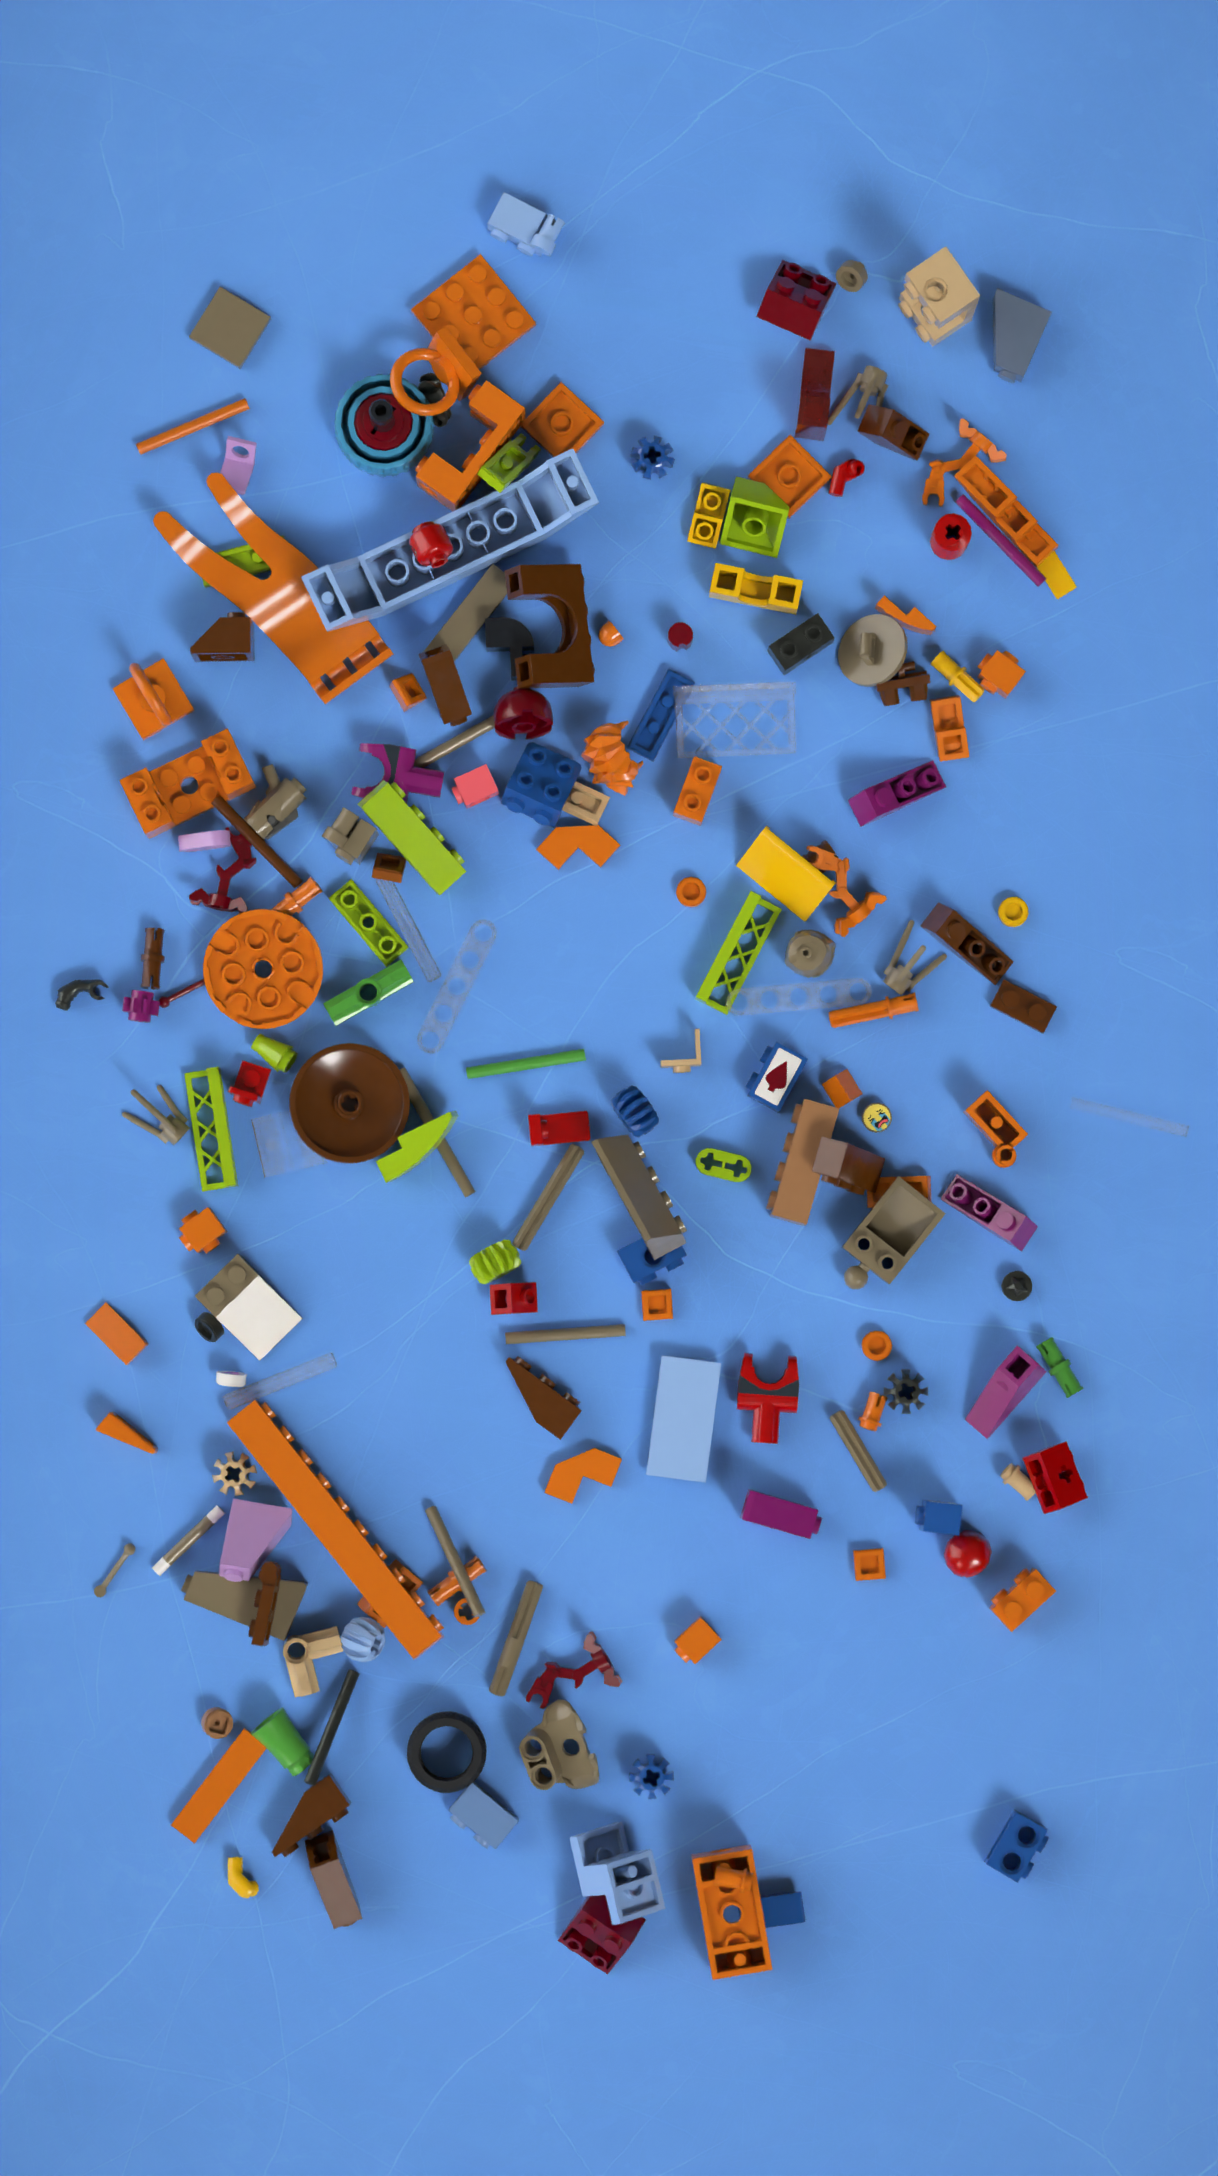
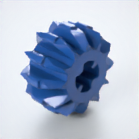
[611,1085,659,1137]

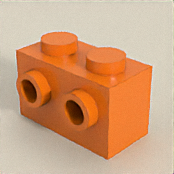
[989,1568,1056,1632]

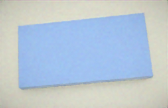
[646,1355,721,1483]

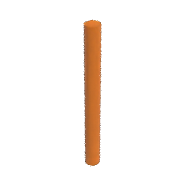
[136,398,250,455]

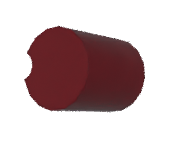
[668,622,693,652]

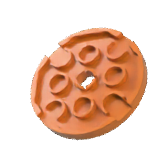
[203,909,323,1029]

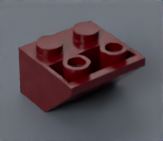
[756,260,837,341]
[558,1895,646,1975]

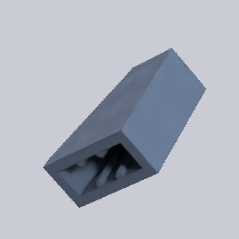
[993,288,1052,383]

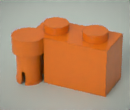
[963,1090,1028,1168]

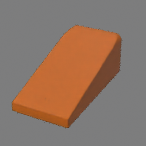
[85,1302,149,1365]
[96,1412,158,1454]

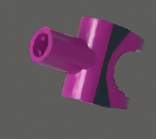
[351,743,445,804]

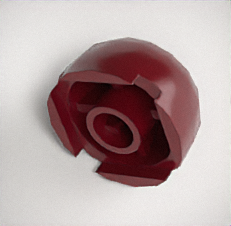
[494,686,553,740]

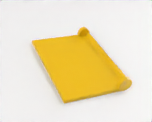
[736,826,836,922]

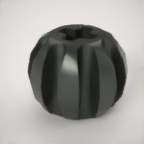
[884,1369,928,1414]

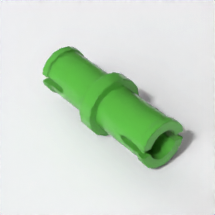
[1036,1337,1084,1398]

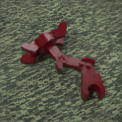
[189,827,257,914]
[526,1631,622,1709]

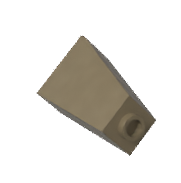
[181,1571,309,1641]

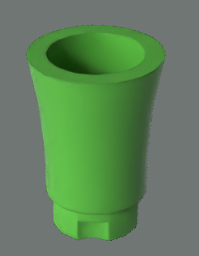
[251,1707,314,1776]

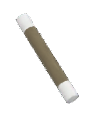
[152,1505,225,1576]

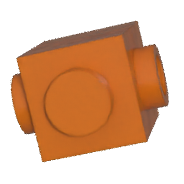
[977,650,1026,699]
[179,1207,228,1254]

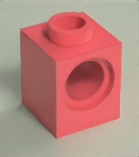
[451,764,499,809]

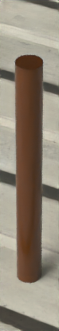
[211,795,303,888]

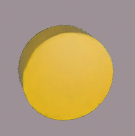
[998,897,1028,927]

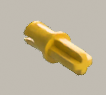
[930,650,985,702]

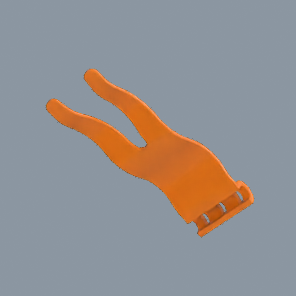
[153,473,394,705]

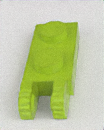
[477,433,541,493]

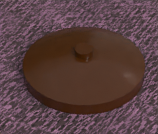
[289,1043,410,1164]

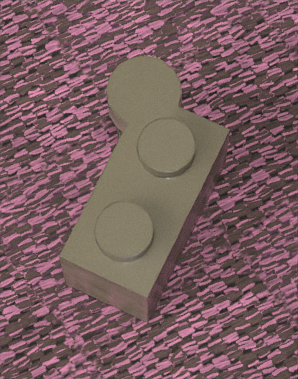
[322,807,379,865]

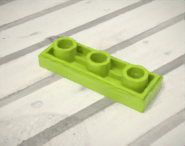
[329,879,409,967]

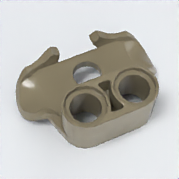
[519,1699,599,1790]

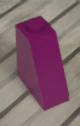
[740,1489,822,1539]

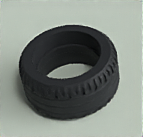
[407,1711,487,1793]

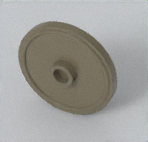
[838,614,908,687]

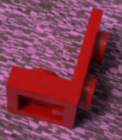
[228,1060,272,1107]
[528,1111,591,1147]

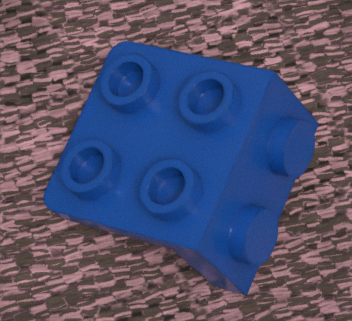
[501,742,582,828]

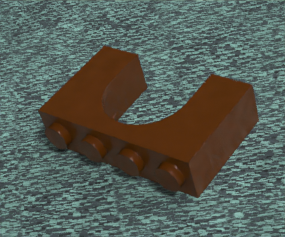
[505,564,595,689]

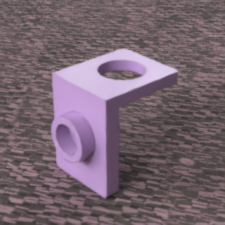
[220,436,257,495]

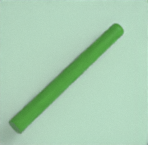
[466,1049,586,1079]

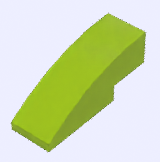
[376,1111,459,1183]

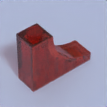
[794,348,835,441]

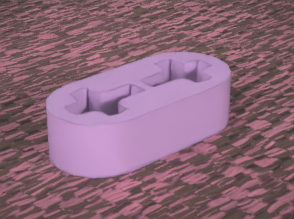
[178,830,231,852]

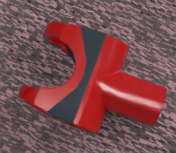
[737,1353,799,1444]

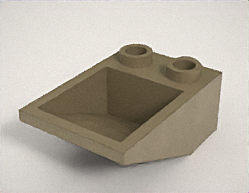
[841,1176,946,1290]

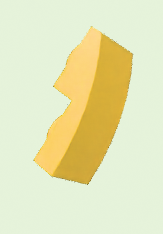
[687,482,731,549]

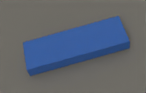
[627,668,695,762]

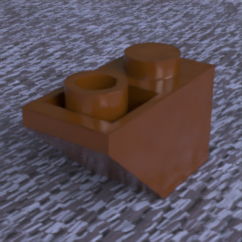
[857,404,929,461]

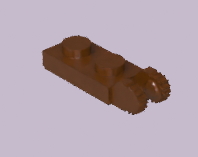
[249,1561,282,1646]

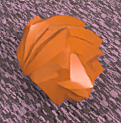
[581,721,643,796]

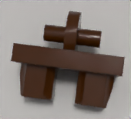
[875,661,931,706]

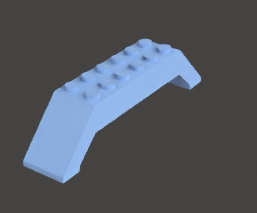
[301,448,599,632]

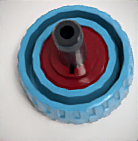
[334,374,434,477]

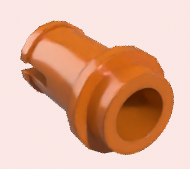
[858,1392,888,1432]
[714,1866,753,1893]

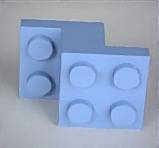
[569,1822,665,1925]

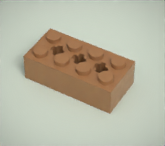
[766,1099,840,1226]

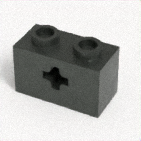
[767,613,835,675]

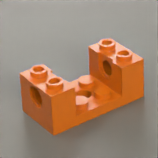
[415,380,526,512]
[119,728,257,839]
[691,1844,773,1980]

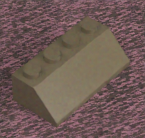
[592,1135,687,1260]

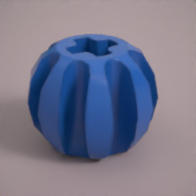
[630,436,675,480]
[629,1754,674,1799]

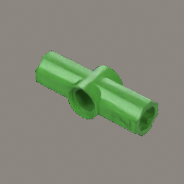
[323,960,414,1026]

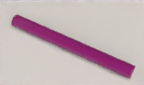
[955,494,1047,587]

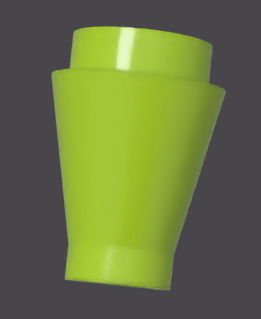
[251,1034,298,1073]

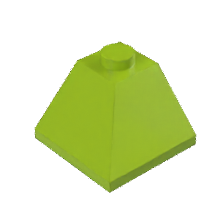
[720,476,790,558]

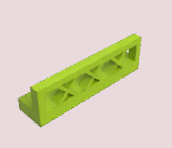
[695,891,782,1015]
[184,1067,238,1192]

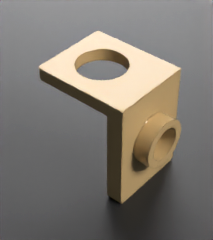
[660,1029,701,1073]

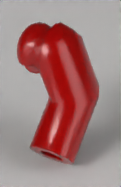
[828,459,865,497]

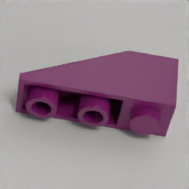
[848,761,946,827]
[941,1174,1038,1252]
[965,1346,1047,1439]

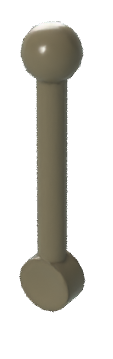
[94,1543,135,1597]

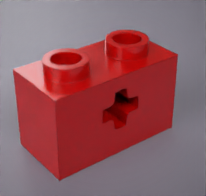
[1023,1442,1088,1514]

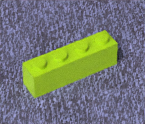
[357,780,467,895]

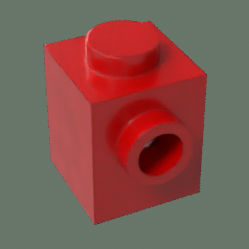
[490,1282,538,1315]

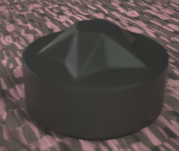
[1001,1271,1032,1301]
[195,1312,224,1342]

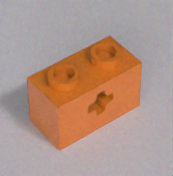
[673,756,722,826]

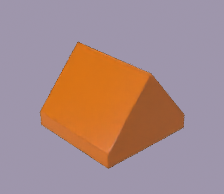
[389,673,427,712]
[821,1069,862,1108]

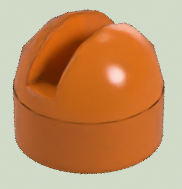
[598,621,624,647]

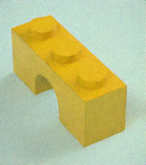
[709,563,803,615]

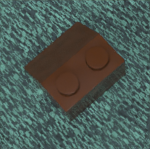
[190,612,255,662]

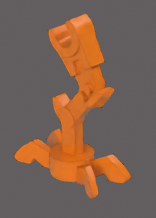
[922,418,1007,507]
[807,845,887,937]

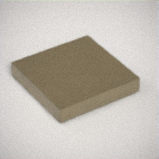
[189,287,271,369]

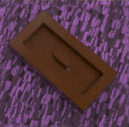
[989,980,1057,1034]

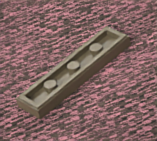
[423,564,507,662]

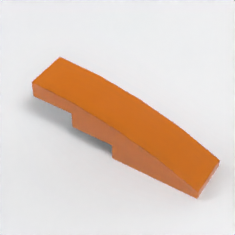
[954,456,1058,568]

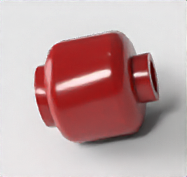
[409,521,453,568]

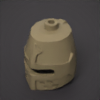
[785,930,836,978]

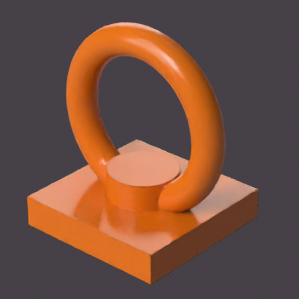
[390,326,482,416]
[112,658,195,741]

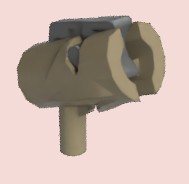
[244,764,307,840]

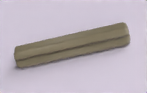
[830,1410,887,1492]

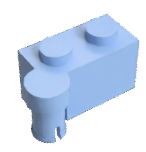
[487,192,565,257]

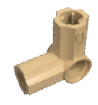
[283,1626,344,1697]

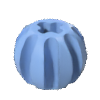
[341,1617,386,1662]

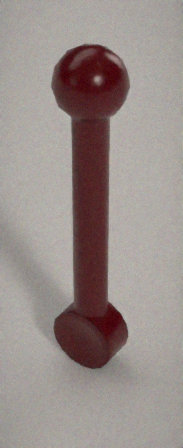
[158,977,205,1008]

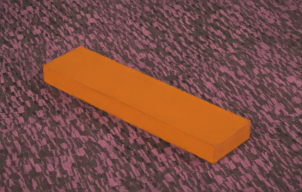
[171,1728,267,1843]

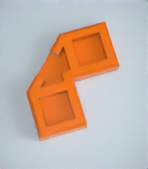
[536,825,620,870]
[544,1448,622,1504]

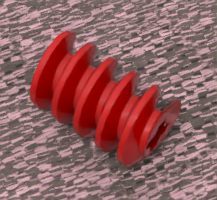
[930,513,972,560]

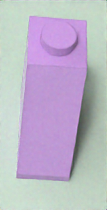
[219,1499,292,1582]

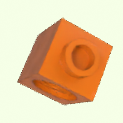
[674,1616,722,1664]

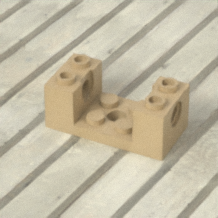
[898,246,980,347]

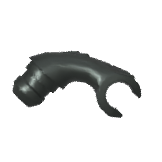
[418,373,451,427]
[55,979,108,1011]

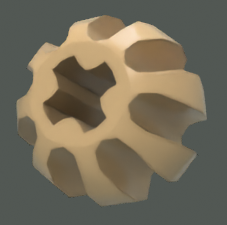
[212,1451,257,1497]

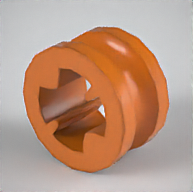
[454,1598,479,1625]

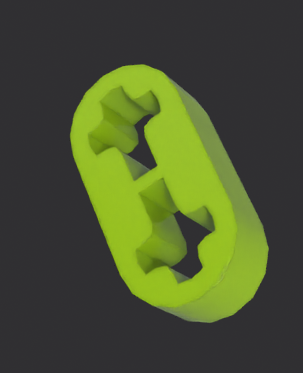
[696,1148,752,1182]

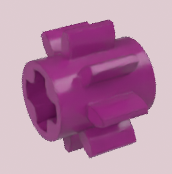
[122,990,160,1023]

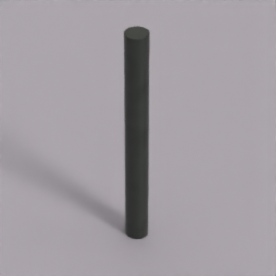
[304,1669,360,1786]

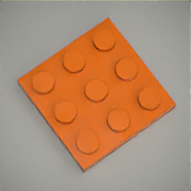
[411,254,536,370]

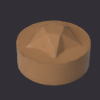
[201,1707,233,1739]

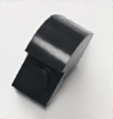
[485,617,534,681]

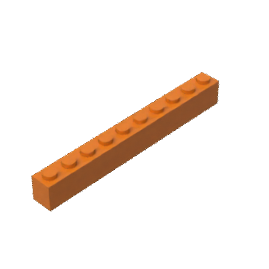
[227,1400,444,1659]

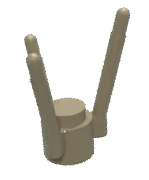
[826,365,888,425]
[883,920,947,996]
[122,1085,190,1145]

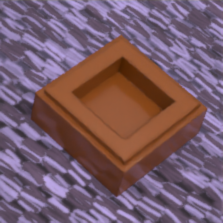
[372,853,406,883]

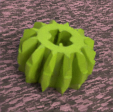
[469,1239,522,1284]

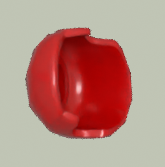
[944,1530,992,1578]

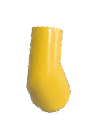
[228,1857,259,1898]

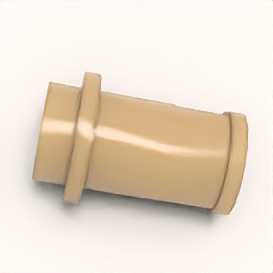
[1000,1463,1036,1501]

